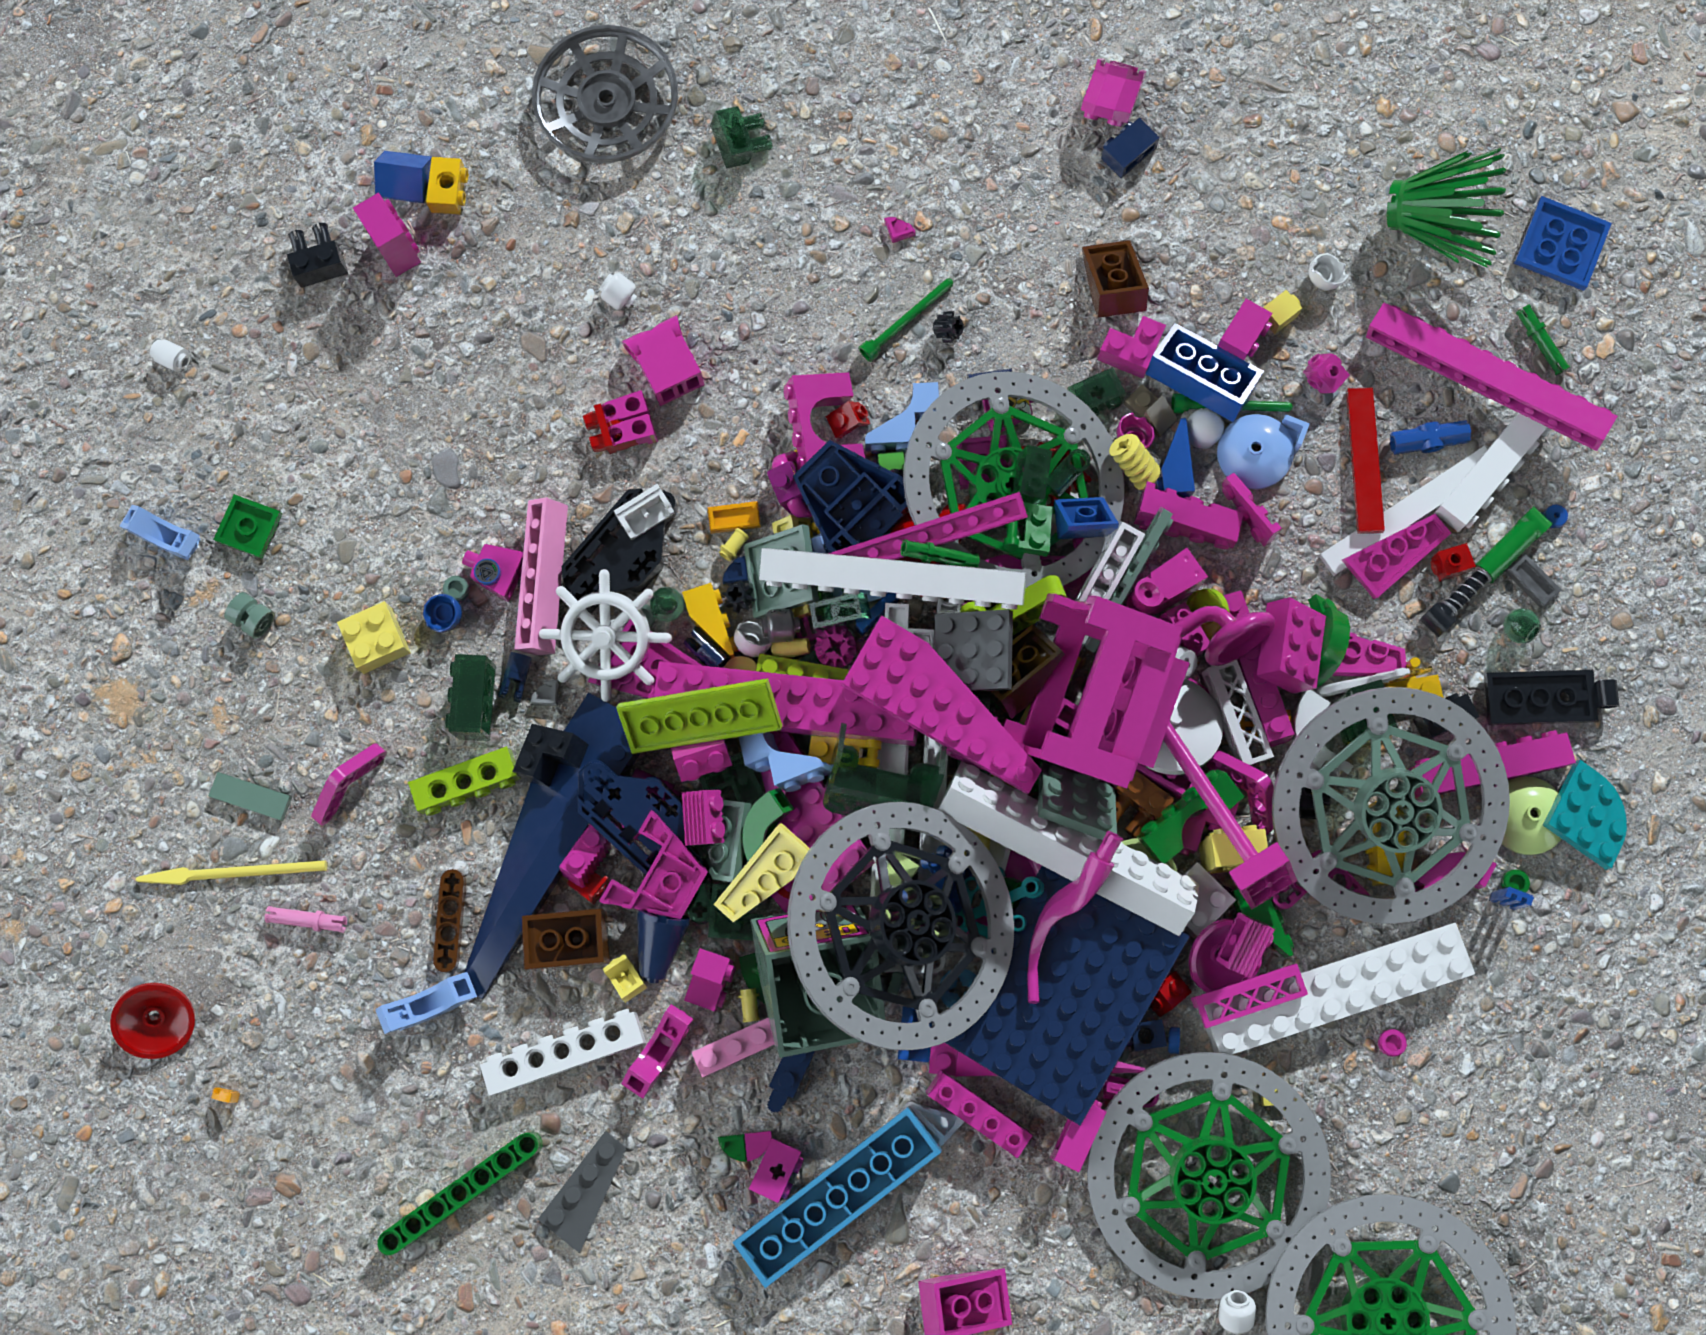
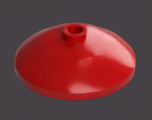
[110,983,195,1059]

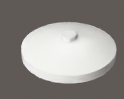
[1145,679,1223,775]

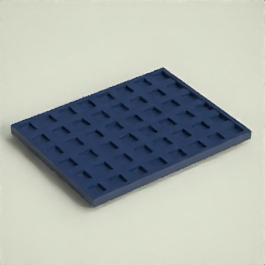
[944,866,1190,1126]

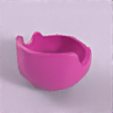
[1116,413,1155,449]

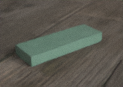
[208,772,292,821]

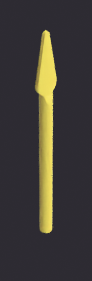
[136,860,327,885]

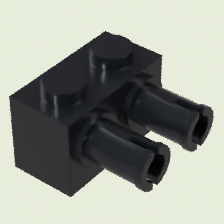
[287,223,348,288]

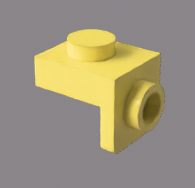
[603,955,647,1003]

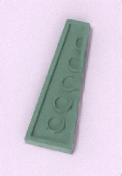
[1084,507,1173,652]

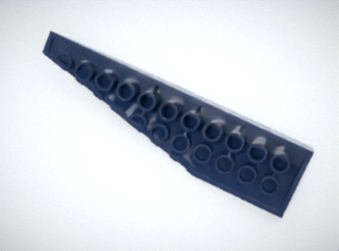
[464,692,641,999]

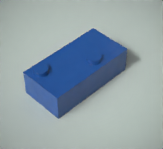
[1146,323,1264,423]

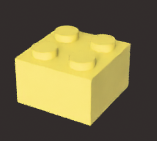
[337,601,411,674]

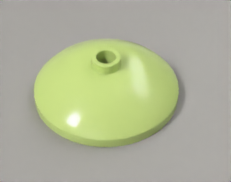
[1493,776,1561,855]

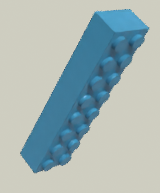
[732,1106,942,1288]

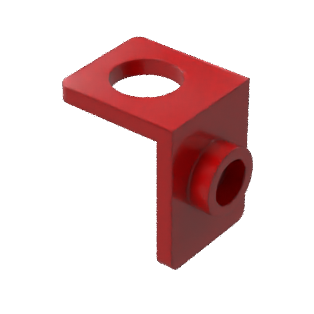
[567,872,610,905]

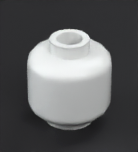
[599,273,637,310]
[1218,1290,1256,1334]

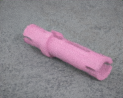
[265,906,347,933]

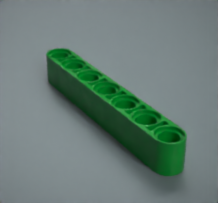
[377,1132,543,1255]

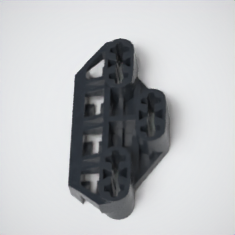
[561,488,678,614]

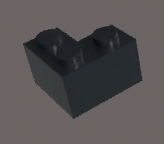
[512,724,589,787]

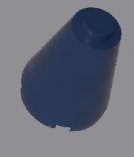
[637,910,690,983]

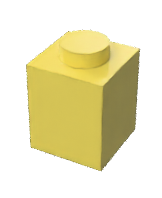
[1263,290,1302,335]

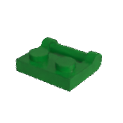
[1003,502,1052,557]

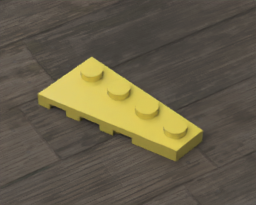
[713,823,814,922]

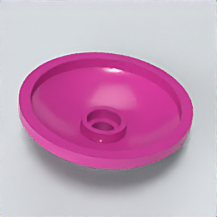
[1189,918,1262,993]

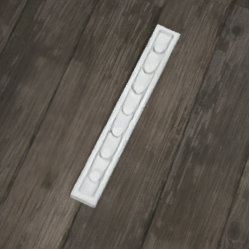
[1319,446,1487,576]

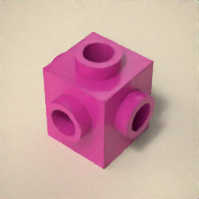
[1303,353,1350,393]

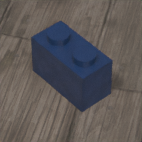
[1101,117,1160,179]

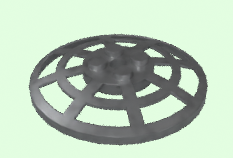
[532,25,678,163]

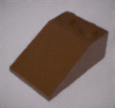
[1082,240,1149,318]
[522,909,610,970]

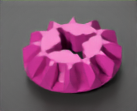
[815,627,856,668]

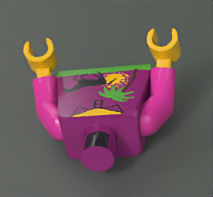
[767,449,812,518]

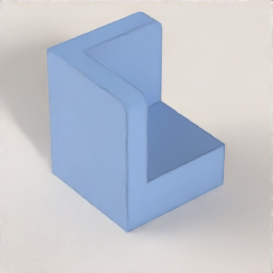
[1281,415,1310,455]

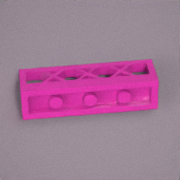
[1191,964,1308,1029]

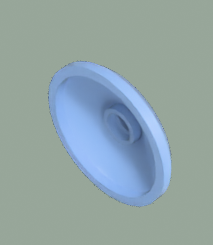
[1217,414,1294,489]

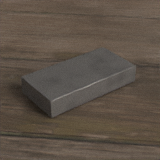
[1505,553,1562,608]

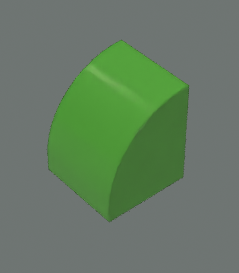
[878,451,904,470]

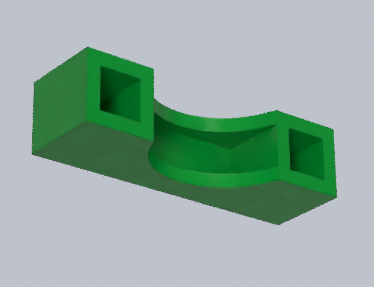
[1137,769,1245,864]

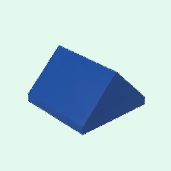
[374,150,432,203]
[1054,497,1119,539]

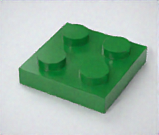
[213,494,282,559]

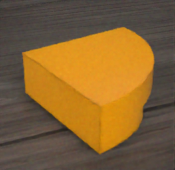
[211,1087,240,1103]

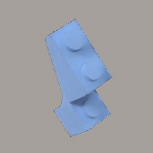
[865,382,939,454]
[739,732,833,792]

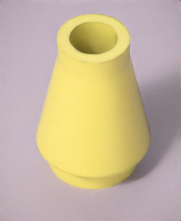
[771,638,810,659]

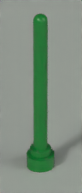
[858,278,953,362]
[1171,393,1293,414]

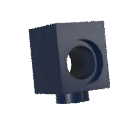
[1127,1019,1167,1051]

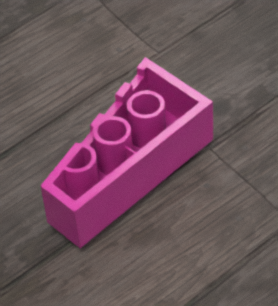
[1134,481,1244,550]

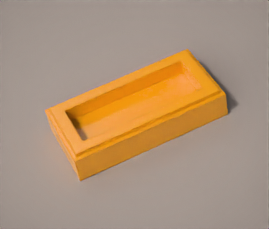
[707,501,761,534]

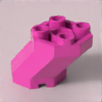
[1081,58,1146,127]

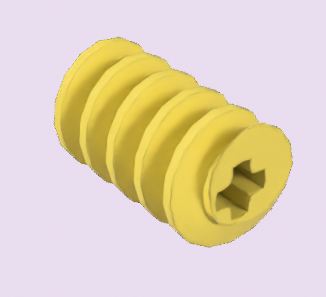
[1109,434,1161,490]

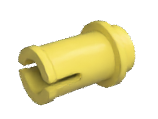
[719,528,749,562]
[738,988,760,1022]

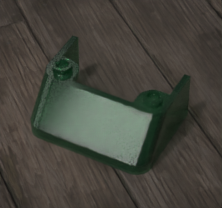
[823,723,947,831]

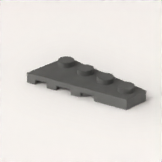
[538,1131,628,1253]

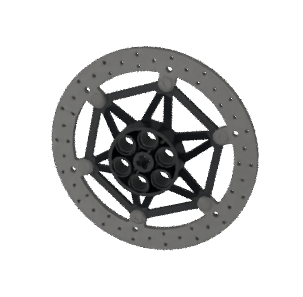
[787,802,1014,1050]

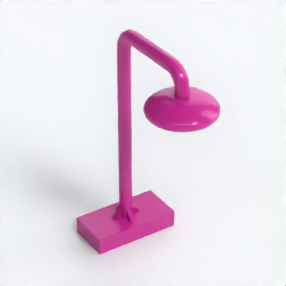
[1163,606,1297,910]

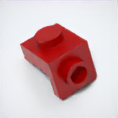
[825,401,870,439]
[1150,971,1192,1017]

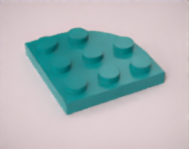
[1543,760,1627,870]

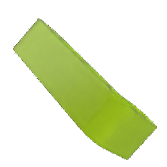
[959,575,1067,636]

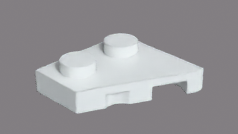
[893,1100,965,1147]

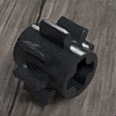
[933,311,964,343]
[722,580,756,614]

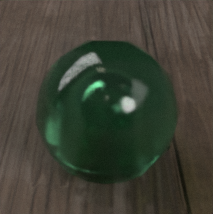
[650,586,684,622]
[1503,608,1541,643]

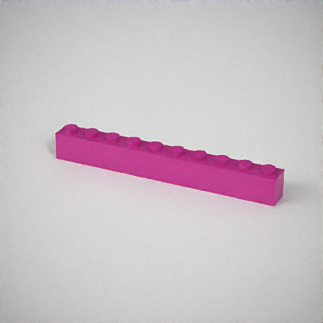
[1366,302,1618,451]

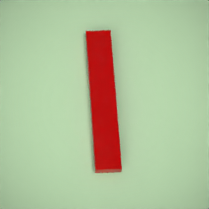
[1346,388,1385,534]

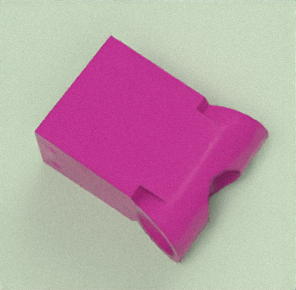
[621,315,705,406]
[1123,548,1208,616]

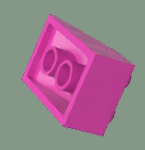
[918,1268,1012,1335]

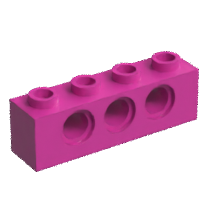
[925,1069,1033,1158]

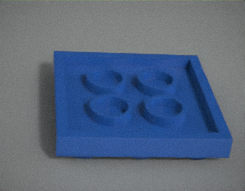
[1513,196,1612,291]

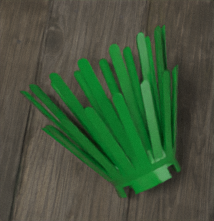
[1387,148,1506,268]

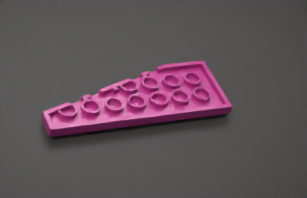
[841,615,1041,795]
[761,731,875,911]

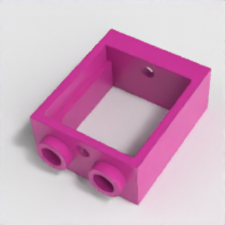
[1050,1100,1107,1172]

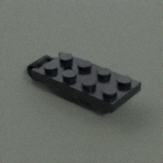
[1484,669,1620,726]

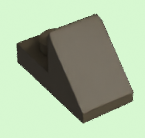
[1124,384,1178,438]

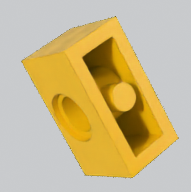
[426,157,469,215]

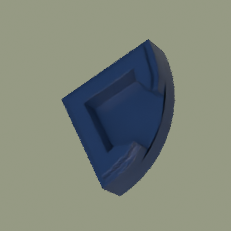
[723,556,749,586]

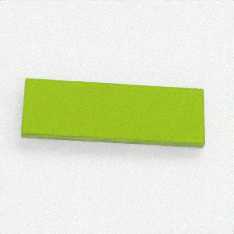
[616,678,783,754]

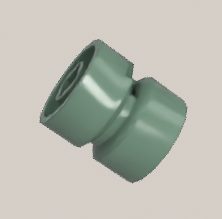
[224,592,275,639]

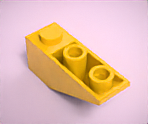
[682,583,738,659]

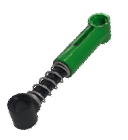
[1419,506,1553,637]

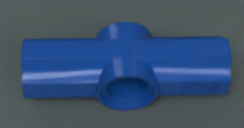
[1390,420,1471,455]

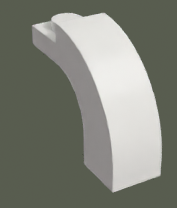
[1291,690,1353,777]

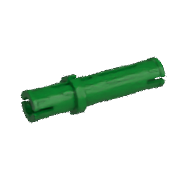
[1515,304,1570,376]
[900,539,980,568]

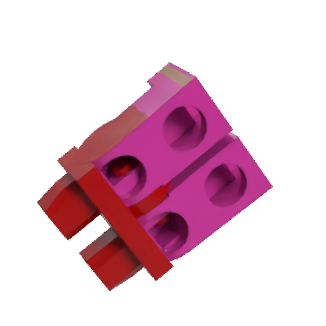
[583,390,658,454]

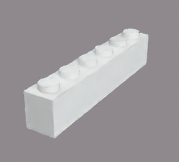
[1434,413,1552,532]

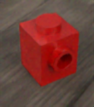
[1431,543,1476,581]

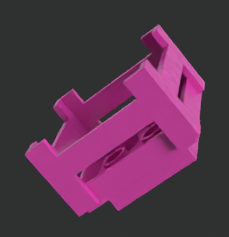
[1002,593,1190,789]

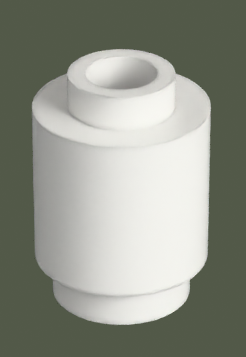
[150,340,190,372]

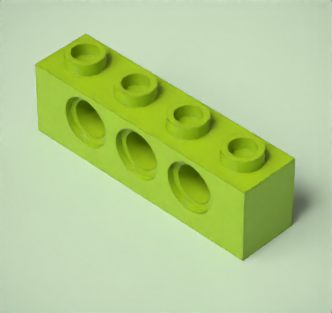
[408,746,521,816]

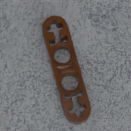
[433,869,466,973]

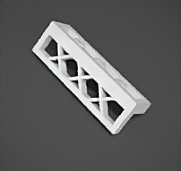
[1202,660,1274,766]

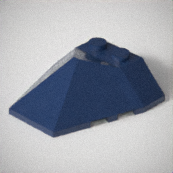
[793,440,919,552]

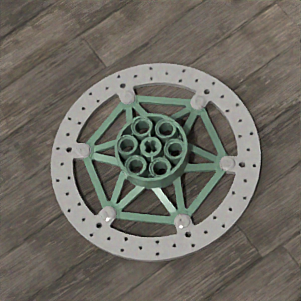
[1272,687,1510,924]

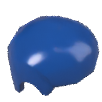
[423,594,462,633]

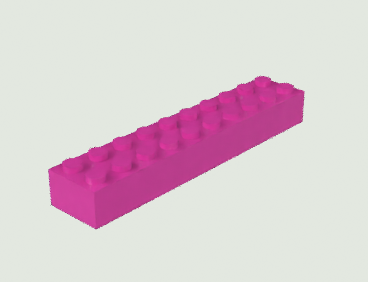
[653,661,918,746]

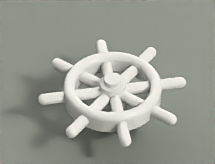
[539,569,672,702]

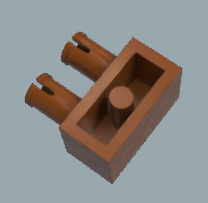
[1115,771,1174,838]

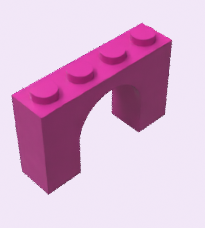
[784,372,865,470]

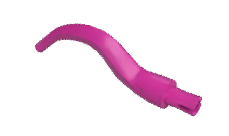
[1027,831,1123,1004]

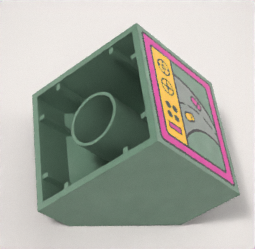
[751,905,886,1058]

